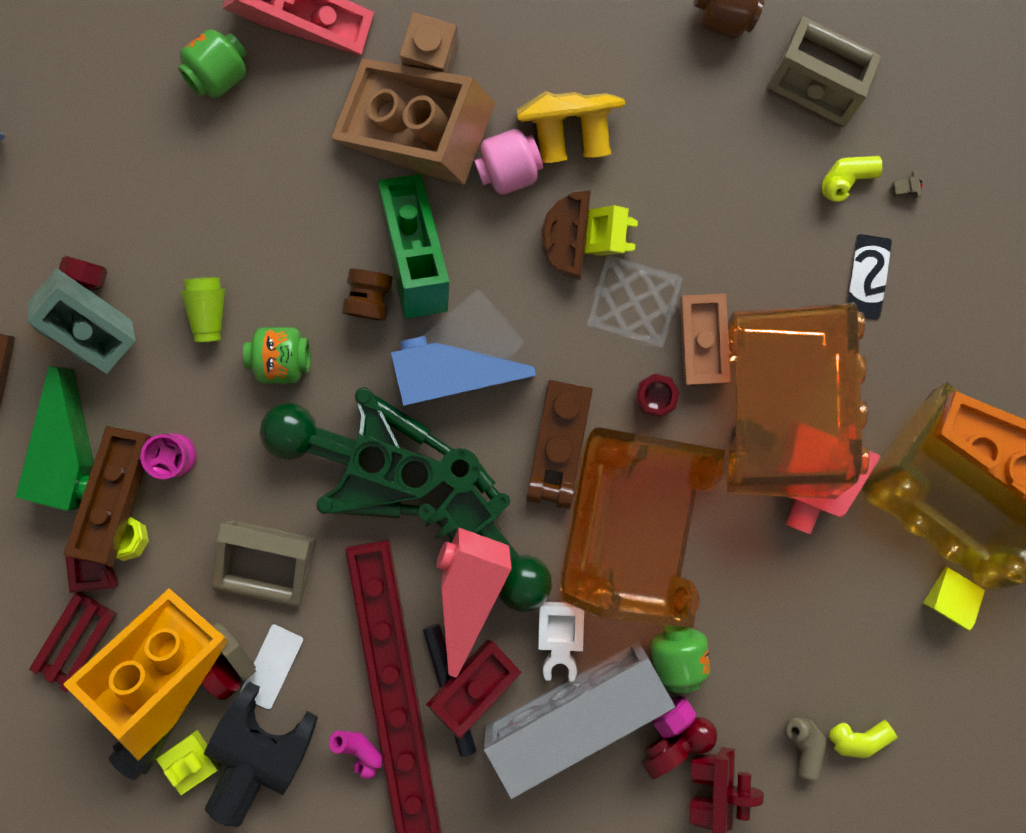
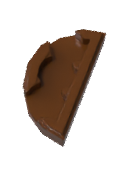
[541,190,591,280]

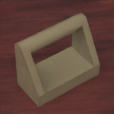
[767,16,881,127]
[213,520,316,608]

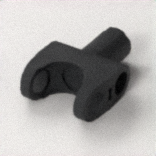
[204,681,318,827]

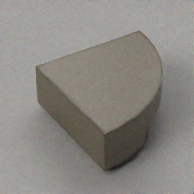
[213,623,256,681]

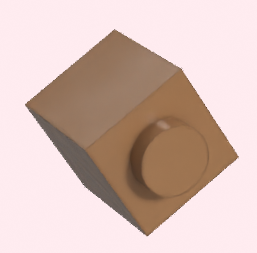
[400,12,459,73]

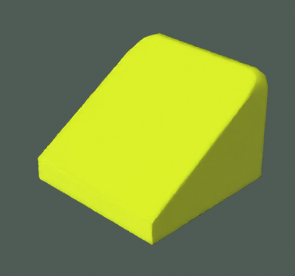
[923,566,985,631]

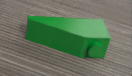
[378,174,450,319]
[15,366,94,511]

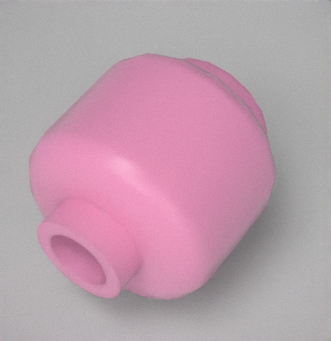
[474,129,543,195]

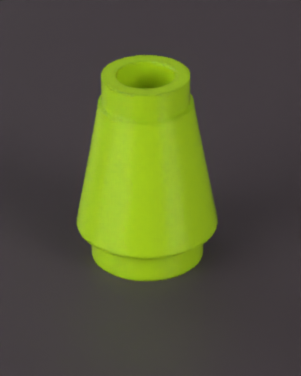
[180,277,226,342]

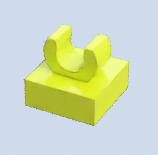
[584,205,638,256]
[156,730,222,795]

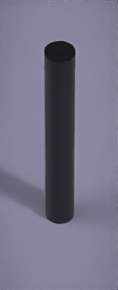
[422,624,477,757]

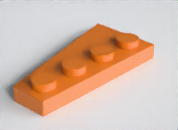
[934,391,1026,502]

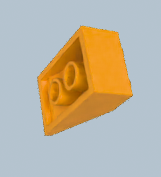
[63,588,228,761]

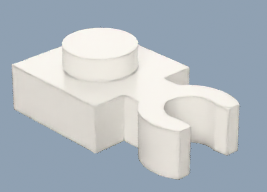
[538,602,584,681]

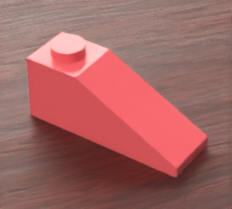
[222,0,374,55]
[436,528,511,678]

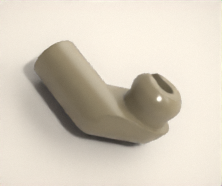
[785,715,826,780]

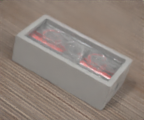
[484,641,676,799]

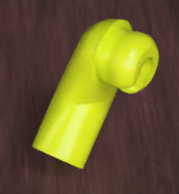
[822,156,882,202]
[829,719,898,758]

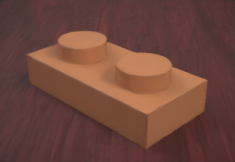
[679,293,731,385]

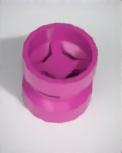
[140,433,197,479]

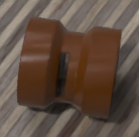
[342,268,393,321]

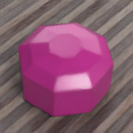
[652,696,697,738]

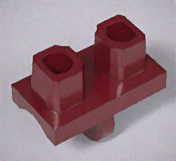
[689,747,764,833]

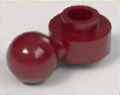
[641,717,718,779]

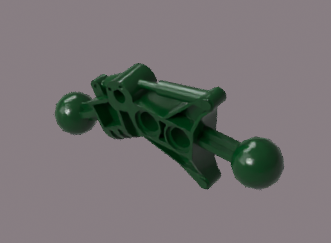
[259,387,552,612]

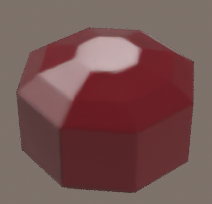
[59,256,107,290]
[634,373,680,417]

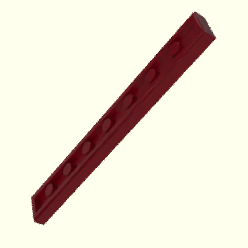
[345,539,442,833]

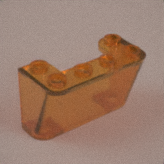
[727,302,869,499]

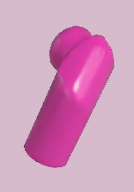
[329,730,383,780]

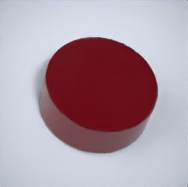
[202,655,240,700]

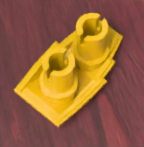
[516,91,626,163]

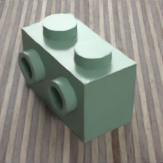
[27,268,136,374]

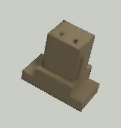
[892,170,923,199]

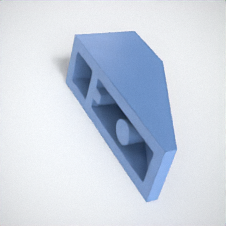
[391,336,536,406]

